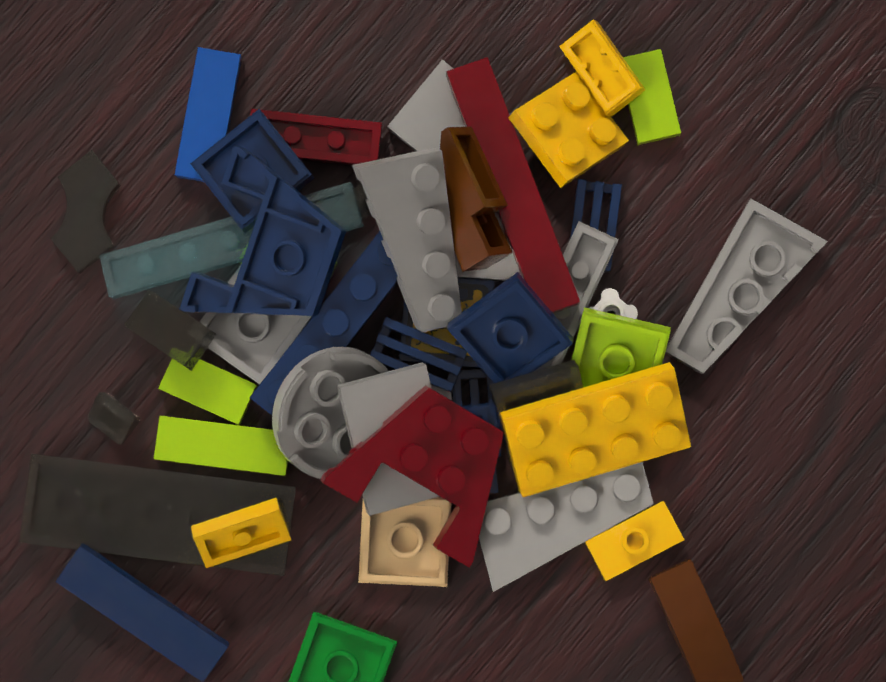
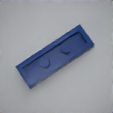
[174,47,242,182]

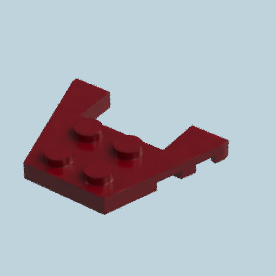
[320,385,504,568]

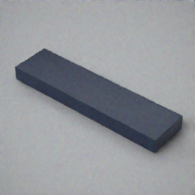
[55,543,230,682]

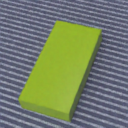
[623,49,681,145]
[158,349,258,425]

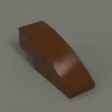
[440,127,512,272]
[648,559,744,682]

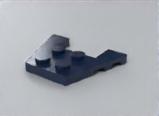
[179,145,346,316]

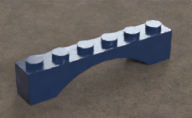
[250,231,398,415]

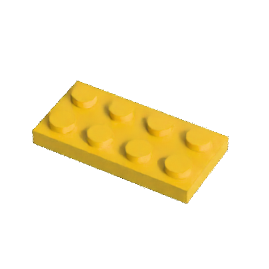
[500,362,691,498]

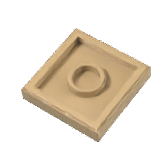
[358,497,451,587]

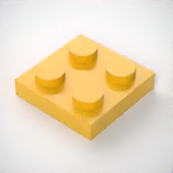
[508,71,629,188]

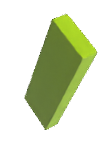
[154,416,288,476]

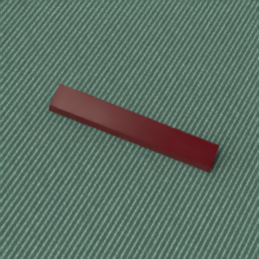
[446,57,580,314]

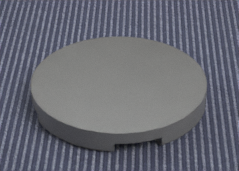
[272,347,388,479]

